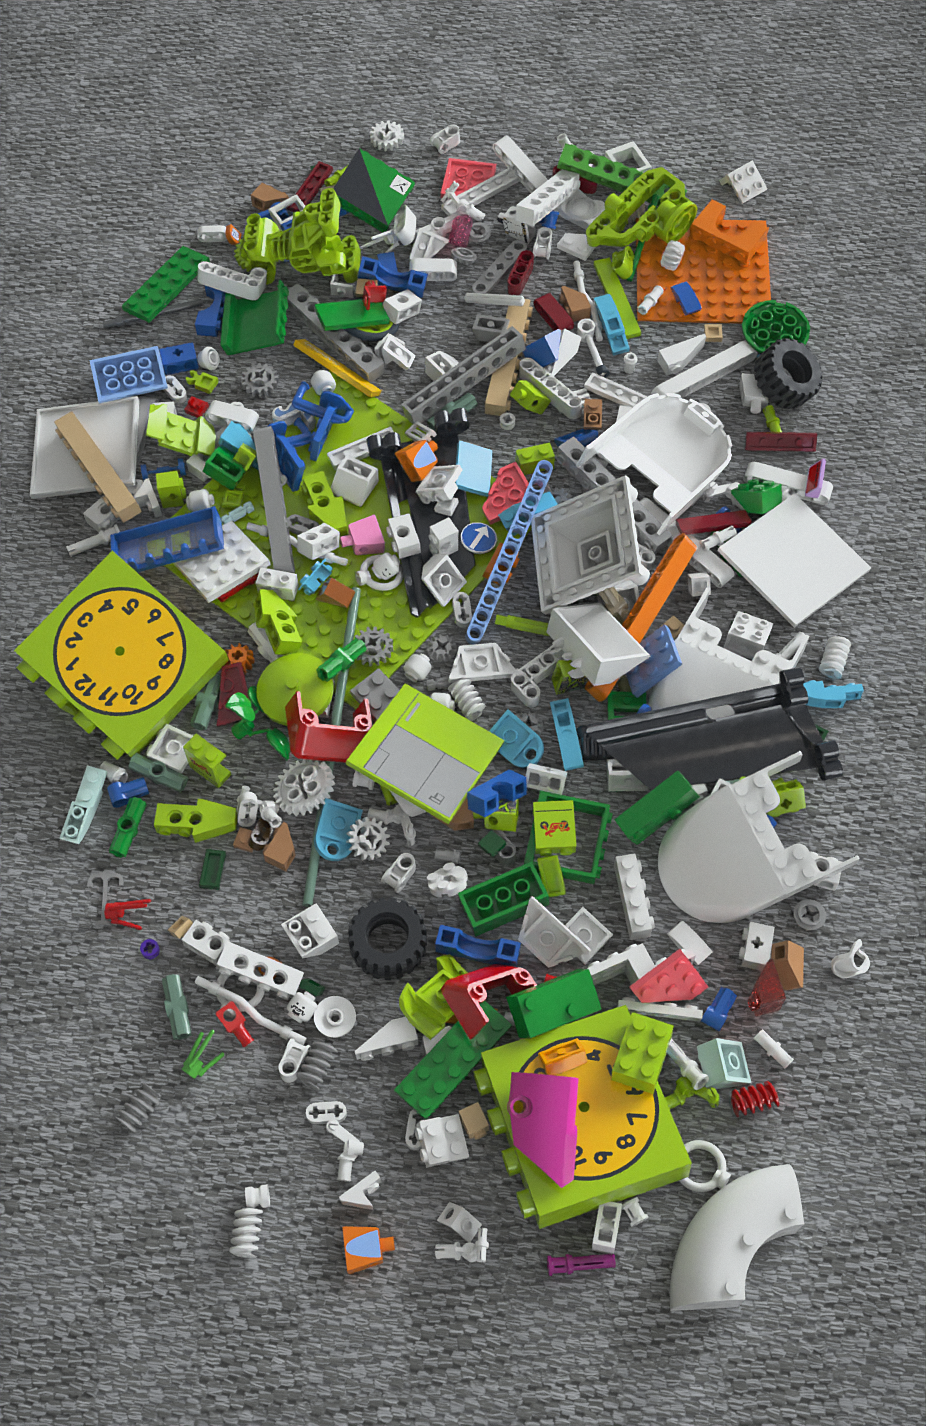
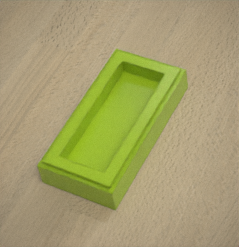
[537,855,566,897]

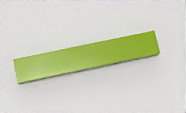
[593,257,641,339]

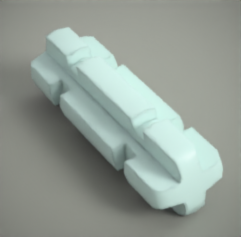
[221,501,254,525]

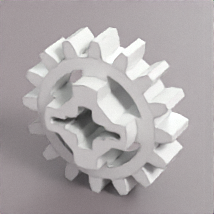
[370,120,404,151]
[346,817,390,861]

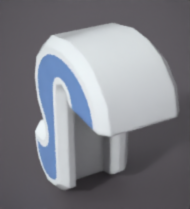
[272,402,316,431]

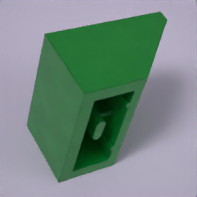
[202,445,252,491]
[731,479,782,514]

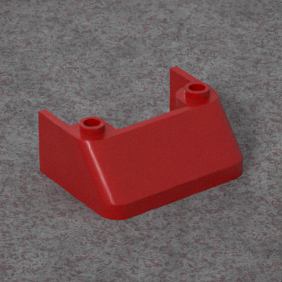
[285,691,372,763]
[441,964,537,1040]

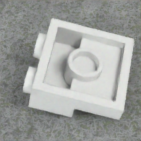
[416,465,463,504]
[147,723,193,774]
[415,1114,469,1168]

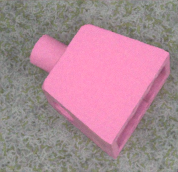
[340,515,385,555]

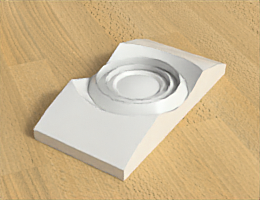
[553,189,605,229]

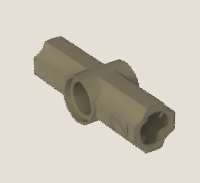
[598,586,630,625]

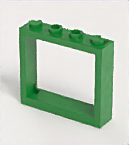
[524,791,613,884]

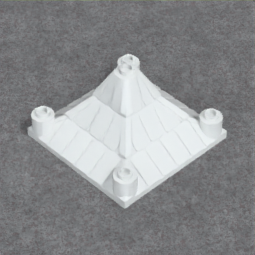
[531,475,650,615]

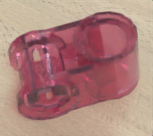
[448,214,473,248]

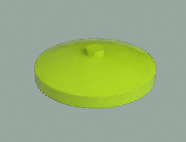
[257,653,334,726]

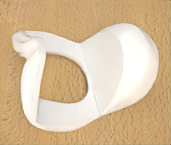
[831,939,870,978]

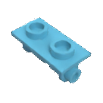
[298,559,333,595]

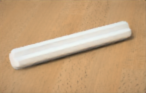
[464,293,525,306]

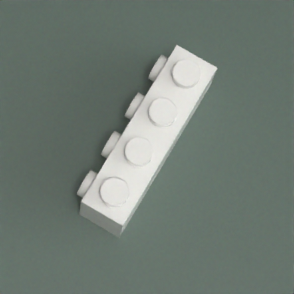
[614,854,655,940]

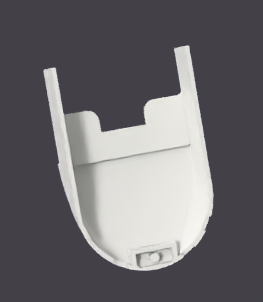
[576,393,732,535]
[648,588,809,719]
[658,751,860,923]

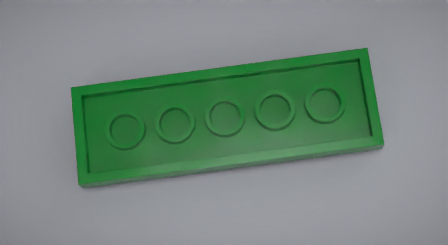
[122,246,210,323]
[394,1000,512,1120]

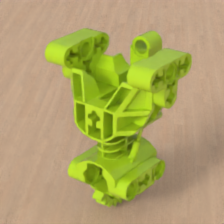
[234,188,361,285]

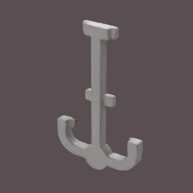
[87,871,124,926]

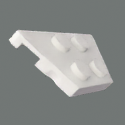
[448,643,519,683]
[518,896,591,968]

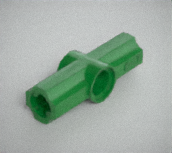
[316,638,367,682]
[109,797,147,858]

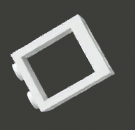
[605,141,652,179]

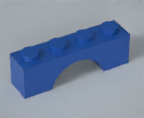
[358,256,428,298]
[195,285,225,337]
[435,925,521,967]

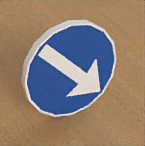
[461,523,497,554]

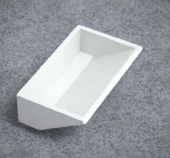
[547,603,651,686]

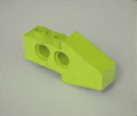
[301,471,348,539]
[254,589,302,655]
[154,799,238,843]

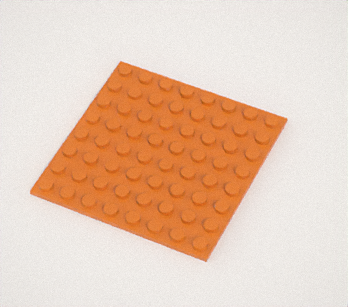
[636,218,771,324]

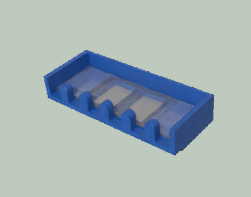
[110,506,224,573]

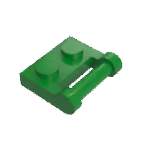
[607,691,646,720]

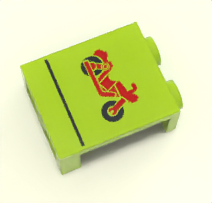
[183,733,232,788]
[532,800,577,857]

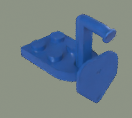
[292,381,354,461]
[253,417,312,492]

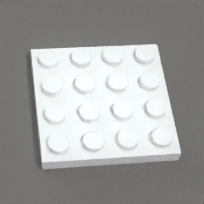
[173,520,271,603]

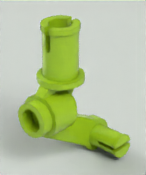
[665,1076,720,1110]

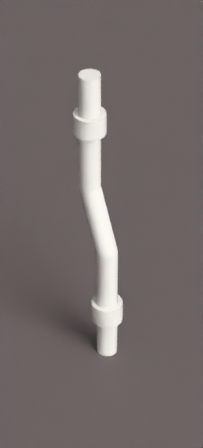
[573,261,603,342]
[247,523,348,566]
[195,976,307,1045]

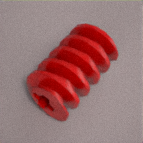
[731,1081,780,1118]

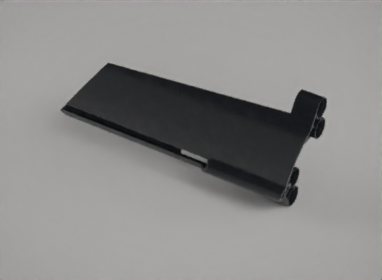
[366,408,475,618]
[585,667,843,790]

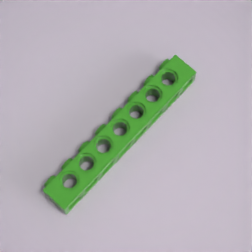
[557,143,687,207]

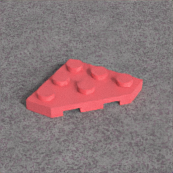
[441,158,496,199]
[482,462,529,525]
[630,949,708,1003]

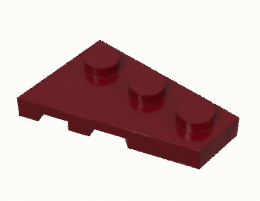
[217,662,253,727]

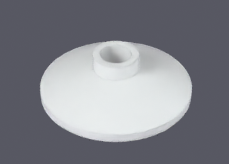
[314,996,356,1038]

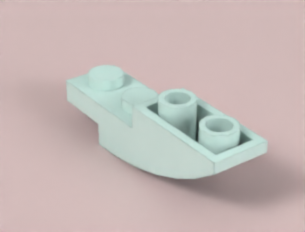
[59,765,107,844]

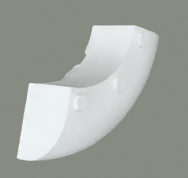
[669,1164,804,1311]

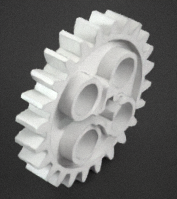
[273,759,335,816]

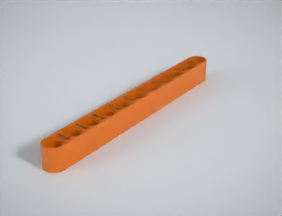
[585,533,697,702]

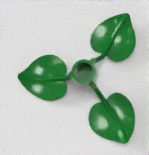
[225,686,290,761]

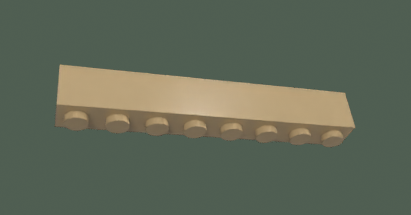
[485,299,533,416]
[54,411,142,523]

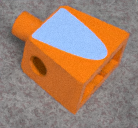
[395,440,438,482]
[342,1226,395,1274]

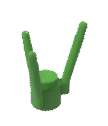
[181,1030,225,1079]

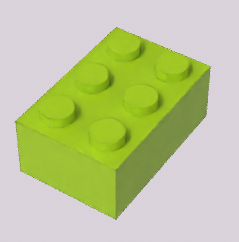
[611,1012,674,1094]

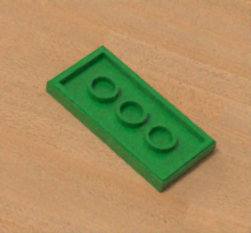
[314,299,390,331]

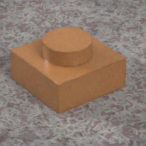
[233,827,258,853]

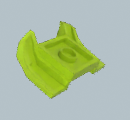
[146,404,216,457]
[399,954,468,1040]

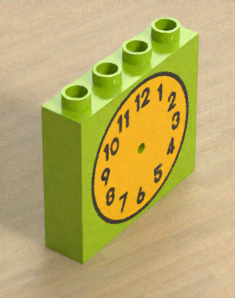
[14,550,229,760]
[473,1005,692,1229]

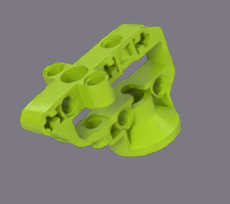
[586,167,697,247]

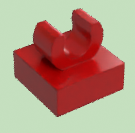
[184,396,209,418]

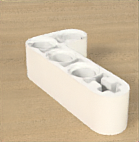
[197,262,267,300]
[511,645,564,708]

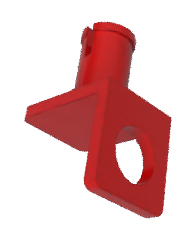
[363,280,387,310]
[215,1001,254,1048]

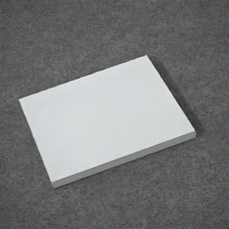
[30,396,139,499]
[718,494,871,628]

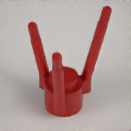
[104,899,151,930]

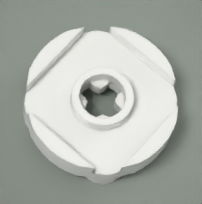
[427,863,468,897]

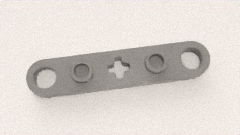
[472,240,527,294]

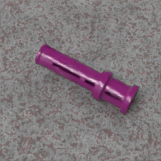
[547,1254,616,1276]

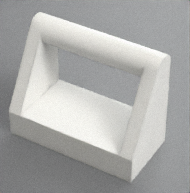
[268,194,305,231]
[607,759,648,791]

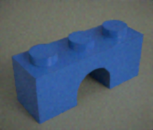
[467,769,527,817]

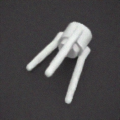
[360,228,400,253]

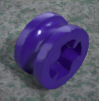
[140,939,160,960]

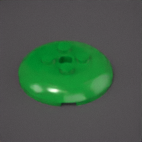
[742,300,810,354]

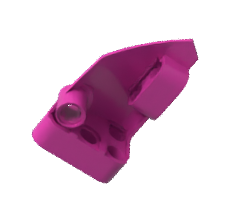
[507,1072,579,1188]

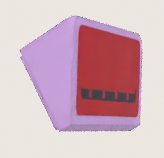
[805,459,826,498]

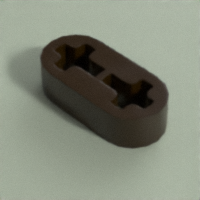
[248,818,274,851]

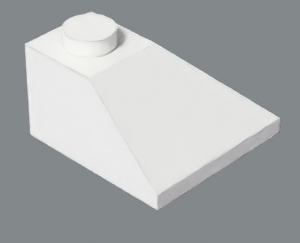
[421,554,467,607]

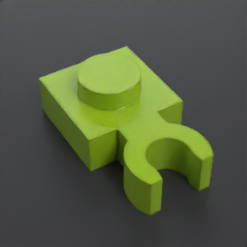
[185,370,219,394]

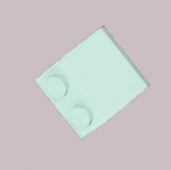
[697,1038,751,1089]

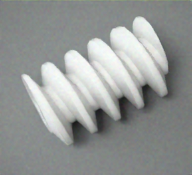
[819,636,851,679]
[448,679,486,721]
[229,1208,263,1258]

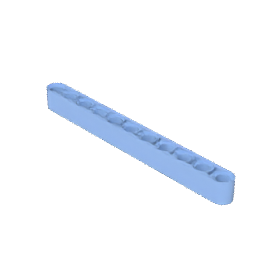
[465,460,553,645]

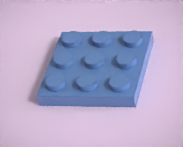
[626,624,683,698]

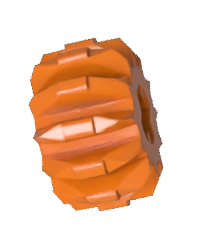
[224,643,255,675]

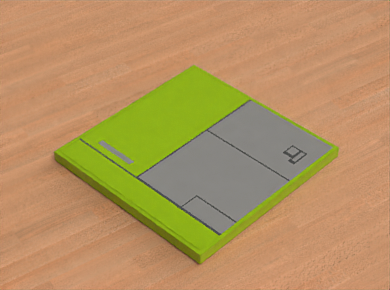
[346,683,505,824]

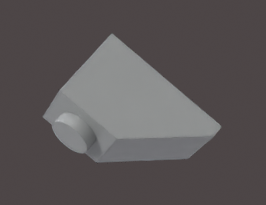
[472,314,510,342]

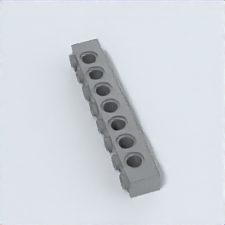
[287,283,385,383]
[401,326,526,424]
[555,436,672,554]

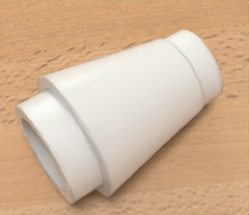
[99,761,128,783]

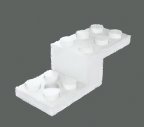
[587,943,696,986]

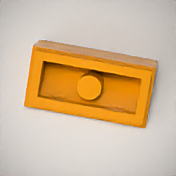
[538,1038,588,1075]

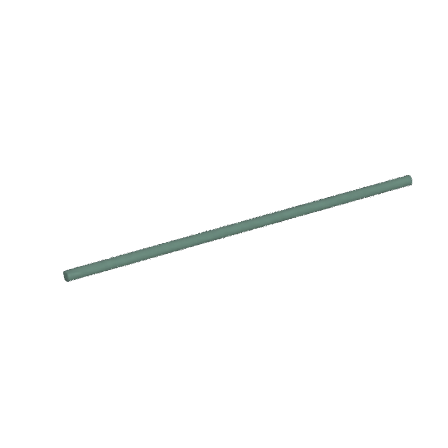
[302,587,361,907]

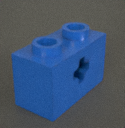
[159,342,199,375]

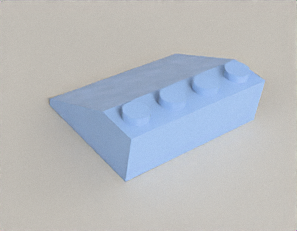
[89,346,168,403]

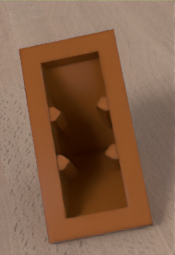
[316,578,355,608]

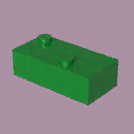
[614,771,700,845]
[458,862,550,937]
[506,969,602,1038]

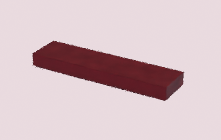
[287,161,333,212]
[745,432,818,452]
[676,510,751,535]

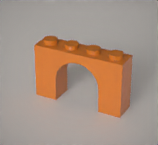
[690,199,769,264]

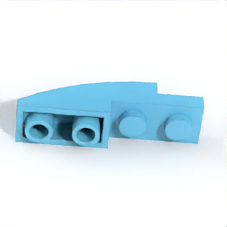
[594,294,630,356]
[803,680,864,708]
[550,698,584,771]

